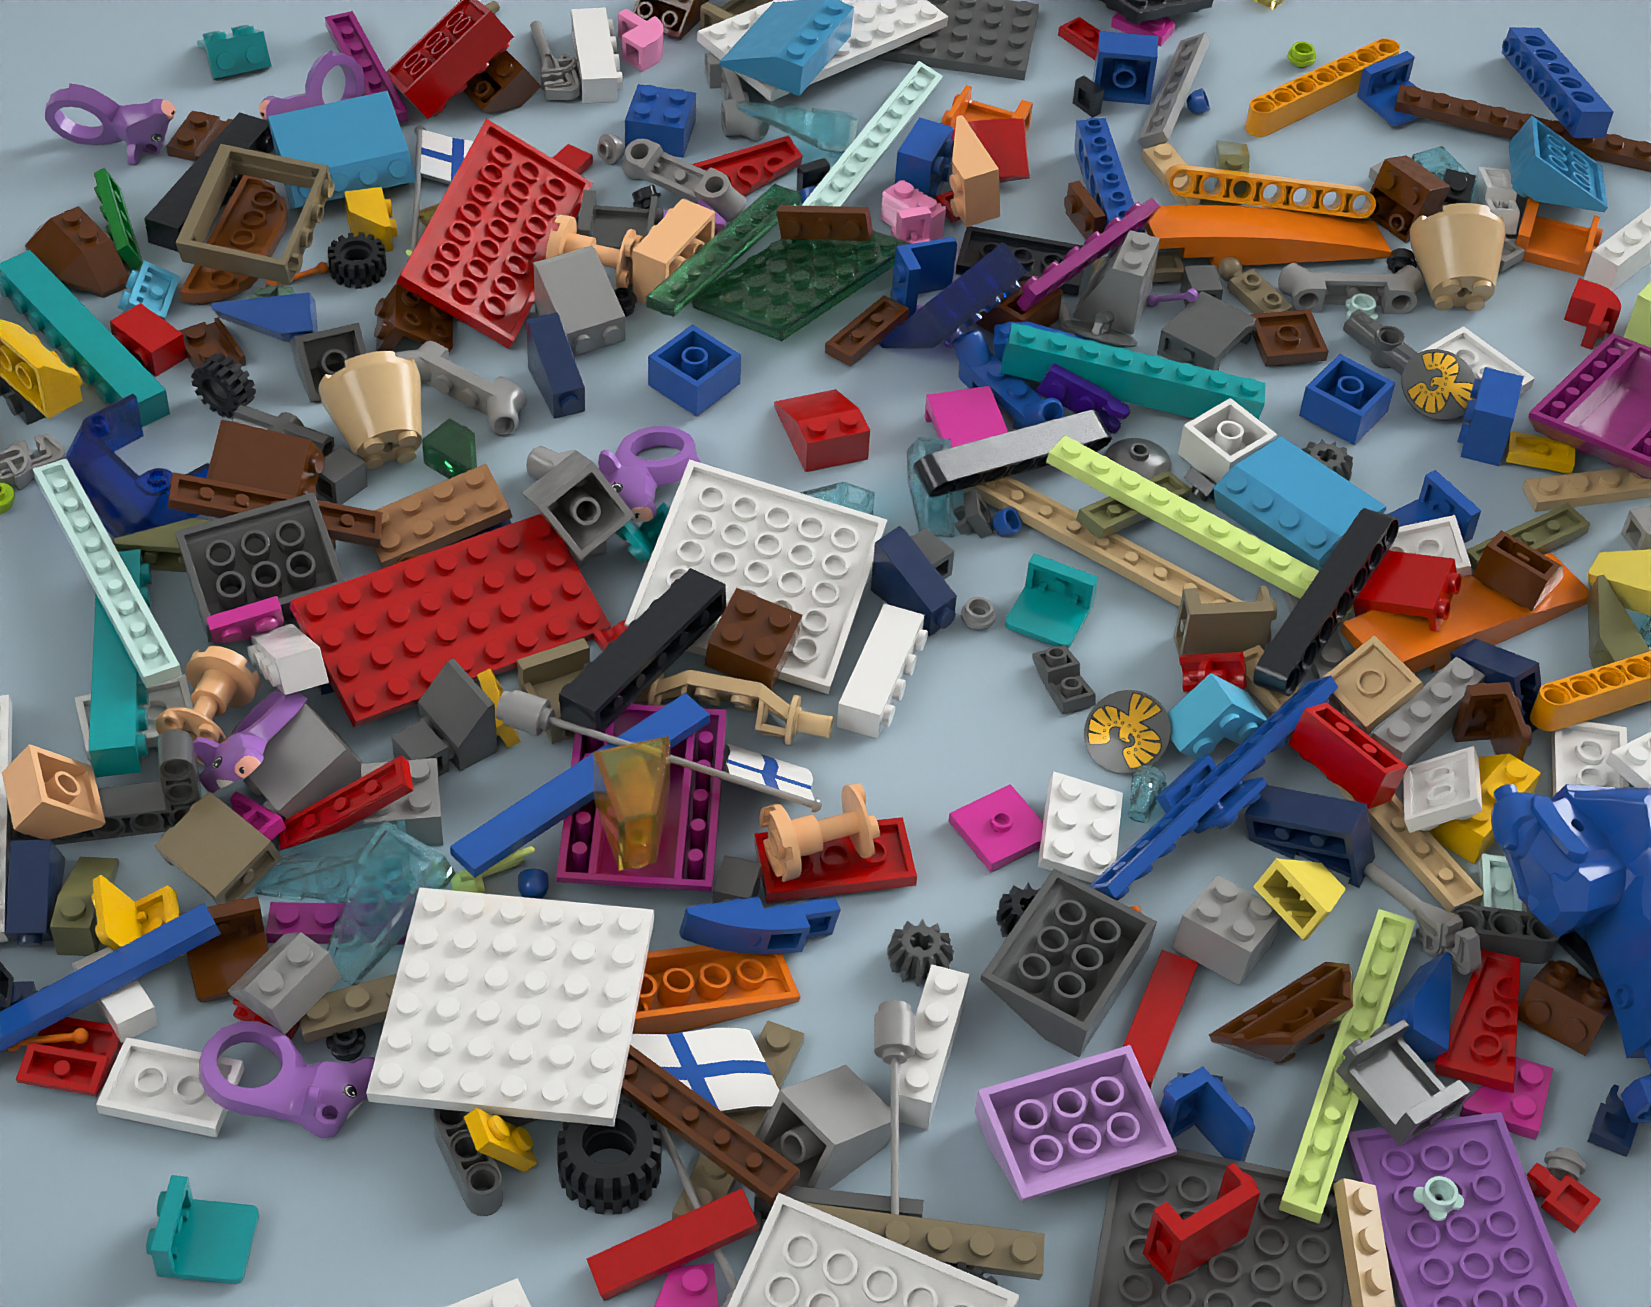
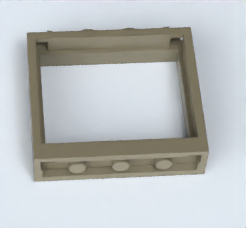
[176,144,335,284]

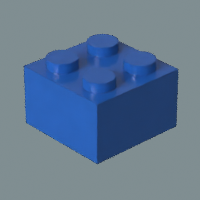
[1093,31,1158,105]
[625,84,696,158]
[895,117,954,200]
[648,324,741,416]
[1299,354,1395,445]
[1458,367,1524,466]

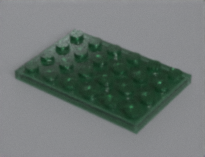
[691,230,911,342]

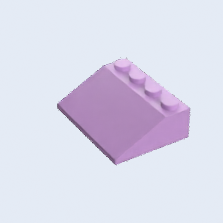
[975,1045,1177,1202]

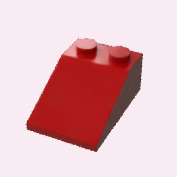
[774,389,870,472]

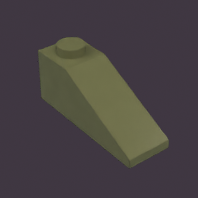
[1214,141,1250,204]
[113,518,213,573]
[1587,575,1651,669]
[50,856,119,956]

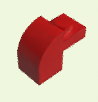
[1564,278,1621,350]

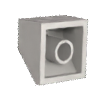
[228,932,341,1035]

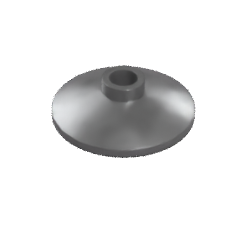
[1105,438,1171,479]

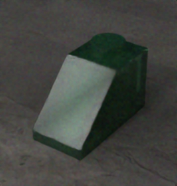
[422,418,477,479]

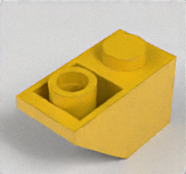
[344,187,398,251]

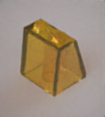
[593,736,670,871]

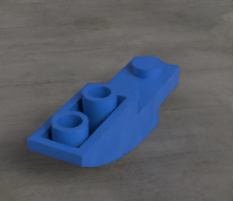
[679,897,841,954]

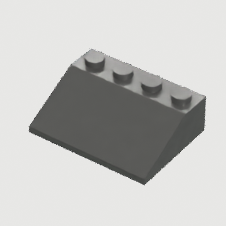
[175,492,345,642]
[980,869,1157,1058]

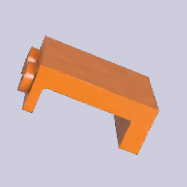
[941,85,1033,133]
[1515,198,1603,276]

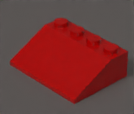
[386,0,514,119]

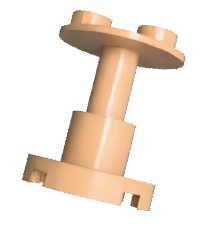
[546,215,643,289]
[156,646,260,765]
[760,783,880,882]

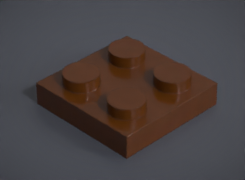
[1250,309,1329,366]

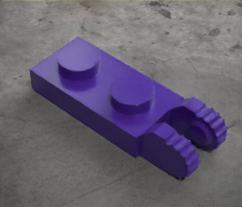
[1036,363,1131,434]

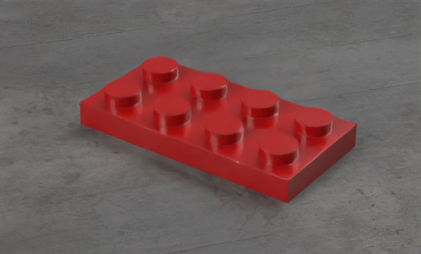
[754,817,917,903]

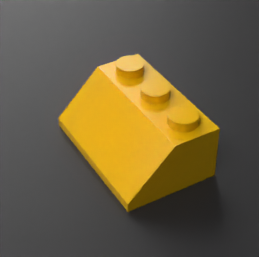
[0,319,83,419]
[1429,753,1541,865]

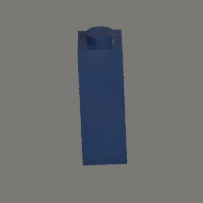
[526,312,585,419]
[871,526,957,637]
[1450,638,1541,732]
[6,840,65,947]

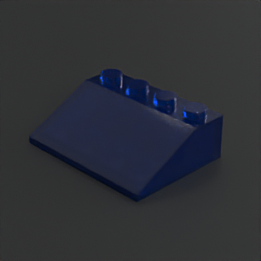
[879,242,1027,348]

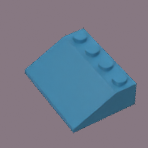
[720,0,854,96]
[267,91,416,209]
[1509,116,1608,212]
[1213,436,1386,571]

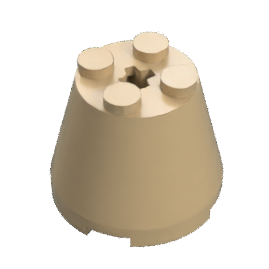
[1410,203,1505,311]
[318,351,422,470]

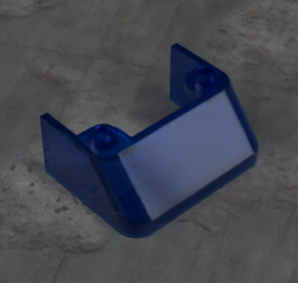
[64,393,210,538]

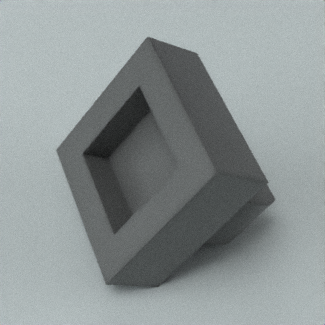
[953,489,993,538]

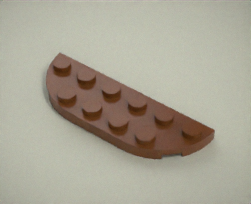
[180,175,288,305]

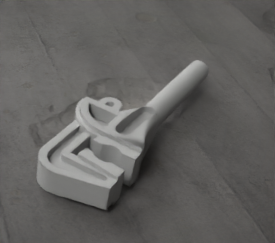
[530,21,580,100]
[0,434,66,490]
[1364,863,1482,975]

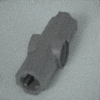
[1343,309,1418,375]
[232,405,335,458]

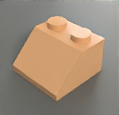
[2,744,106,840]

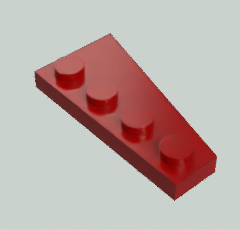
[692,135,803,197]
[1435,949,1521,1093]

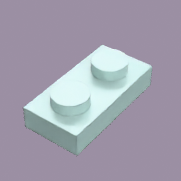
[1479,854,1522,911]

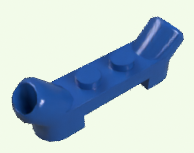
[952,330,1064,430]

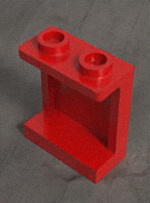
[1353,550,1462,632]
[1142,1163,1260,1285]

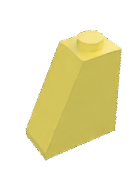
[1588,549,1651,616]
[1253,858,1346,940]

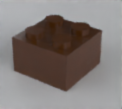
[704,588,803,691]

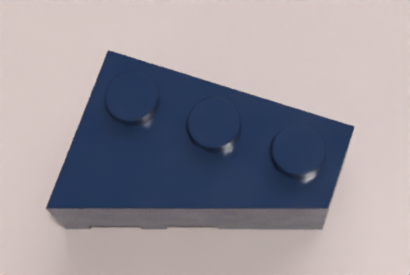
[1244,785,1375,888]

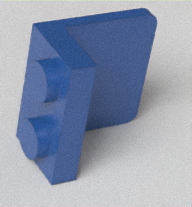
[1357,51,1420,126]
[890,237,957,318]
[1387,470,1481,543]
[1155,754,1267,834]
[1159,1066,1255,1162]

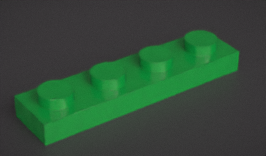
[94,167,143,270]

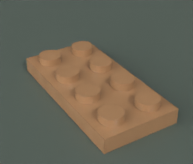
[373,464,513,568]

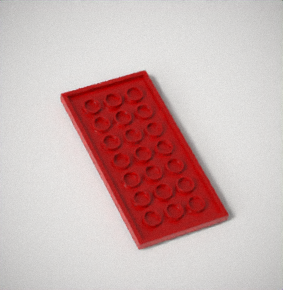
[396,118,593,349]
[290,514,611,728]

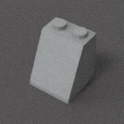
[1073,230,1160,334]
[534,245,626,356]
[522,450,635,560]
[243,703,364,819]
[757,1065,900,1190]

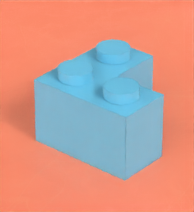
[1167,673,1267,760]

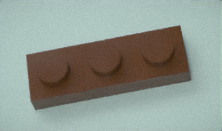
[776,205,873,241]
[825,295,909,367]

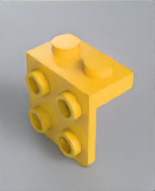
[91,875,185,962]

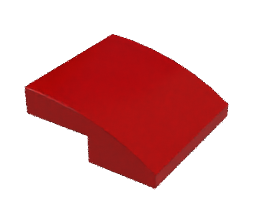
[967,118,1030,183]
[16,1017,123,1097]

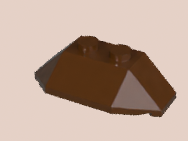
[25,206,129,298]
[1209,961,1353,1064]

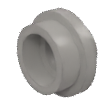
[597,133,624,164]
[961,597,996,629]
[1544,1147,1586,1181]

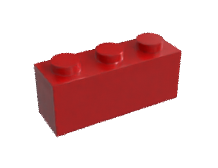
[1288,702,1408,809]

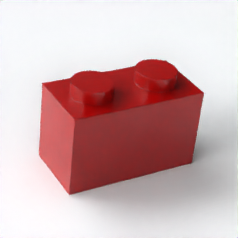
[110,303,187,377]

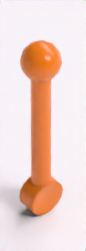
[265,262,329,286]
[6,1028,89,1052]

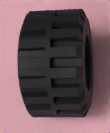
[557,1100,662,1215]

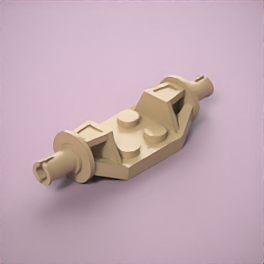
[635,670,834,746]

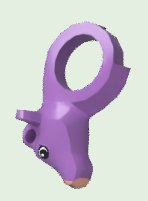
[259,50,365,121]
[45,83,176,165]
[598,426,701,522]
[193,689,308,793]
[199,1021,375,1138]

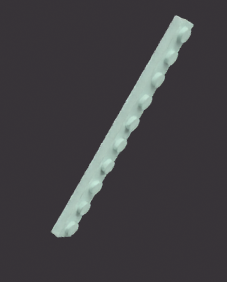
[801,61,943,206]
[33,459,182,688]

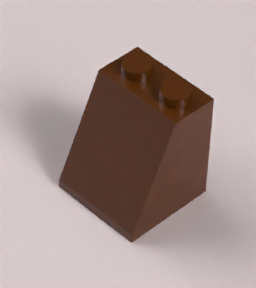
[206,420,324,497]

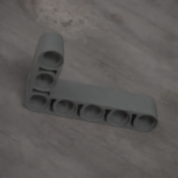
[12,729,202,845]
[1451,902,1561,964]
[433,1108,538,1216]

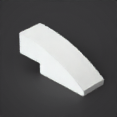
[1478,167,1520,235]
[72,946,159,1043]

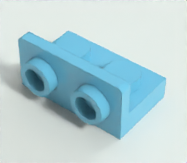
[117,260,180,320]

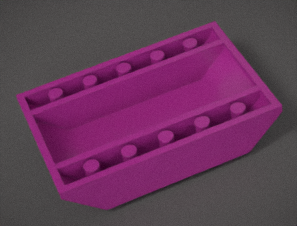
[1528,333,1651,479]
[556,704,727,892]

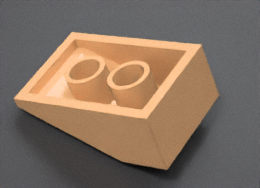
[949,115,1000,227]

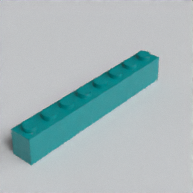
[0,250,170,431]
[1000,323,1266,420]
[89,549,152,778]

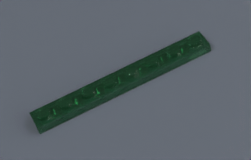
[646,184,801,317]

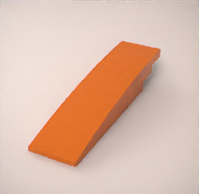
[1144,205,1392,267]
[1340,552,1590,673]
[632,945,800,1034]

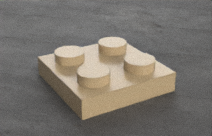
[1322,635,1424,733]

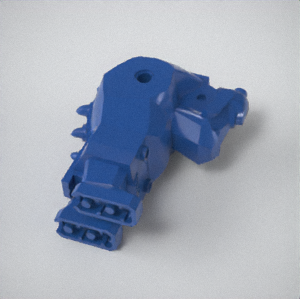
[1491,784,1651,1123]

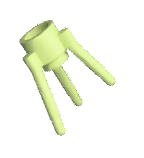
[449,846,535,894]

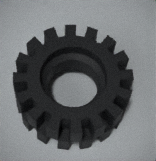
[328,232,387,289]
[191,353,256,418]

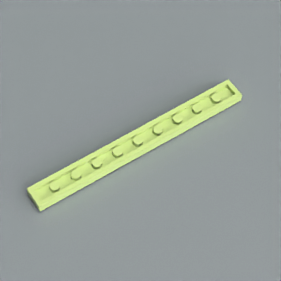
[1046,436,1354,622]
[1279,909,1416,1224]

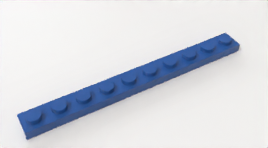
[1089,675,1338,901]

